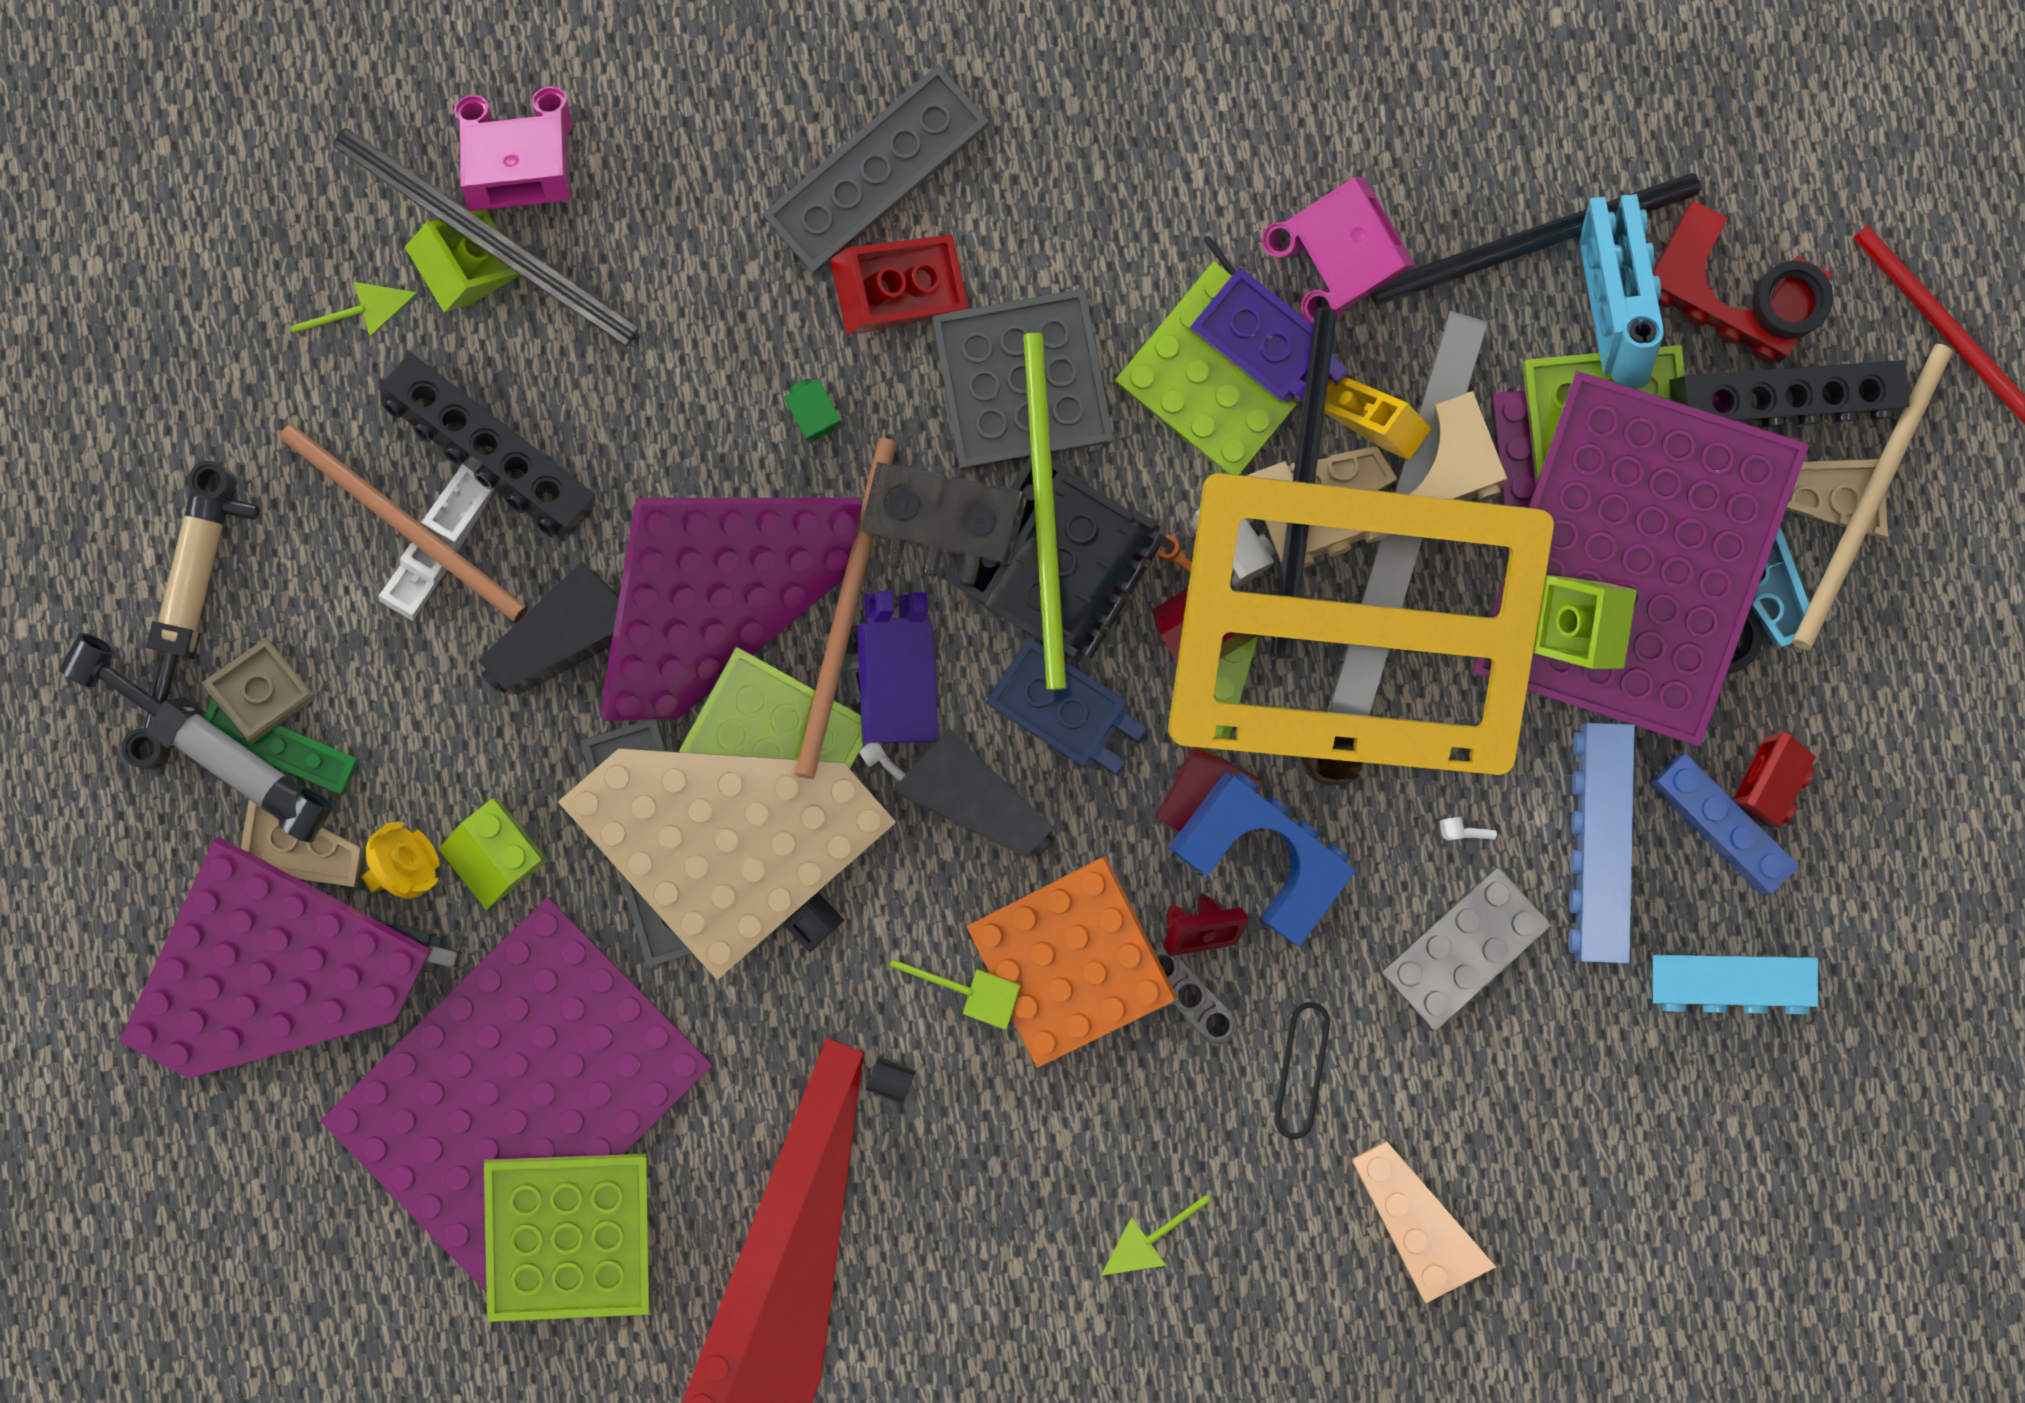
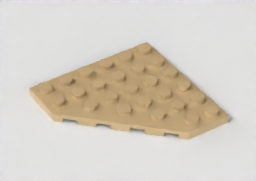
[558,748,896,980]

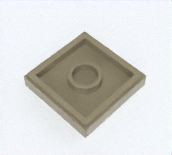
[202,637,315,745]

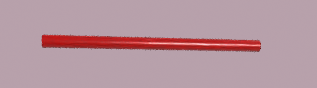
[1853,225,2025,425]

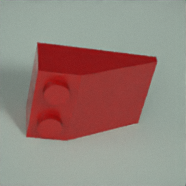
[830,234,969,335]

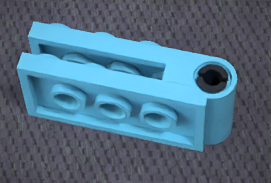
[1579,194,1664,389]

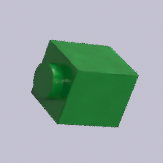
[784,379,843,444]

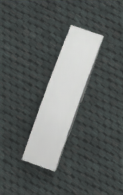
[379,464,495,621]

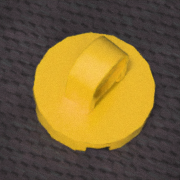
[362,821,440,899]

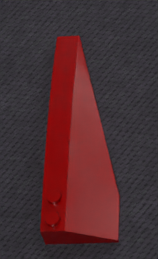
[682,1038,864,1403]

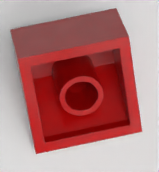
[1732,732,1816,828]

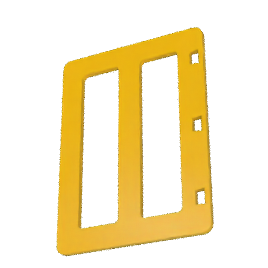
[1168,473,1554,775]

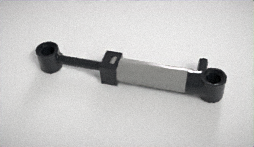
[60,633,333,842]

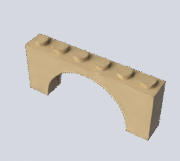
[1248,391,1507,568]

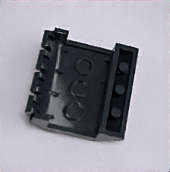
[952,455,1165,662]

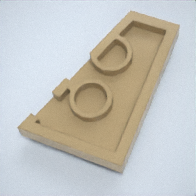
[1256,446,1397,491]
[1786,459,1888,539]
[241,800,364,887]

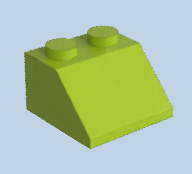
[405,209,520,313]
[1533,575,1637,669]
[438,798,549,910]

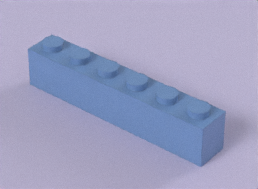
[1568,723,1635,963]

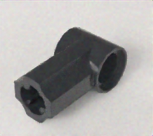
[865,1056,916,1105]

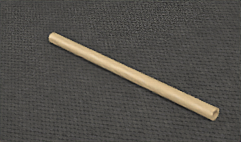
[1792,344,1953,650]

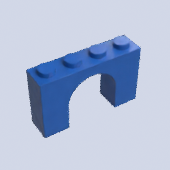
[1168,773,1356,947]

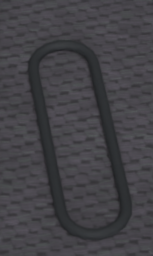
[1274,1002,1330,1139]

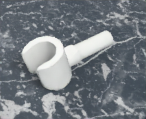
[859,743,906,782]
[1440,816,1497,840]

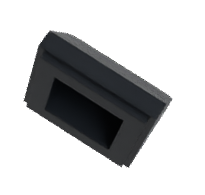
[783,892,844,953]

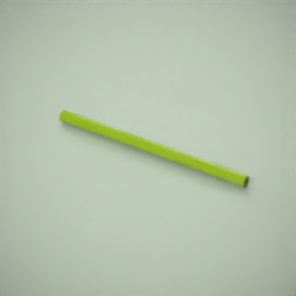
[1023,333,1066,690]

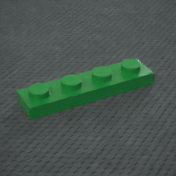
[204,698,360,795]

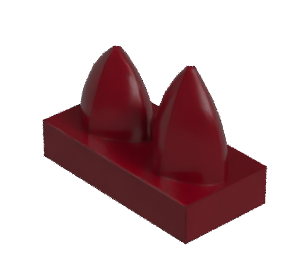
[1163,893,1249,957]

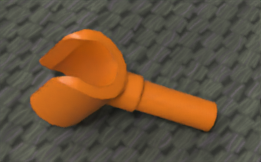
[1157,535,1192,573]

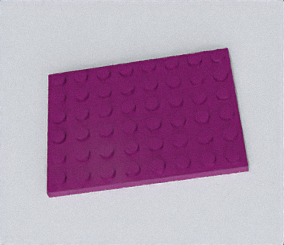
[1472,370,1809,746]
[320,897,713,1291]

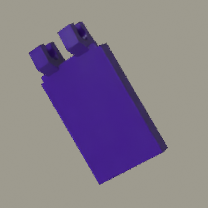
[1190,267,1349,407]
[857,591,938,744]

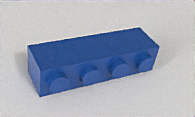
[1649,753,1799,895]

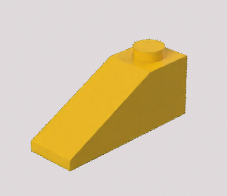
[1324,377,1432,460]

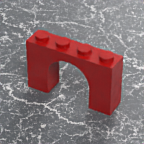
[1652,200,1832,363]

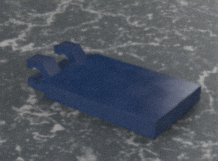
[985,637,1147,776]

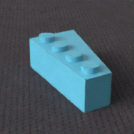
[1750,528,1820,649]
[1653,955,1818,1014]

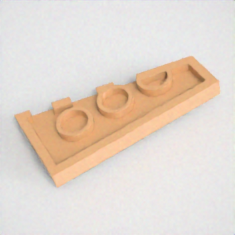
[1351,1141,1496,1304]

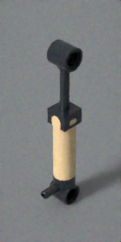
[122,461,260,769]

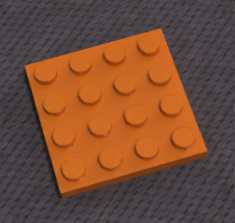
[966,856,1178,1068]

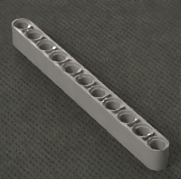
[1327,310,1487,716]

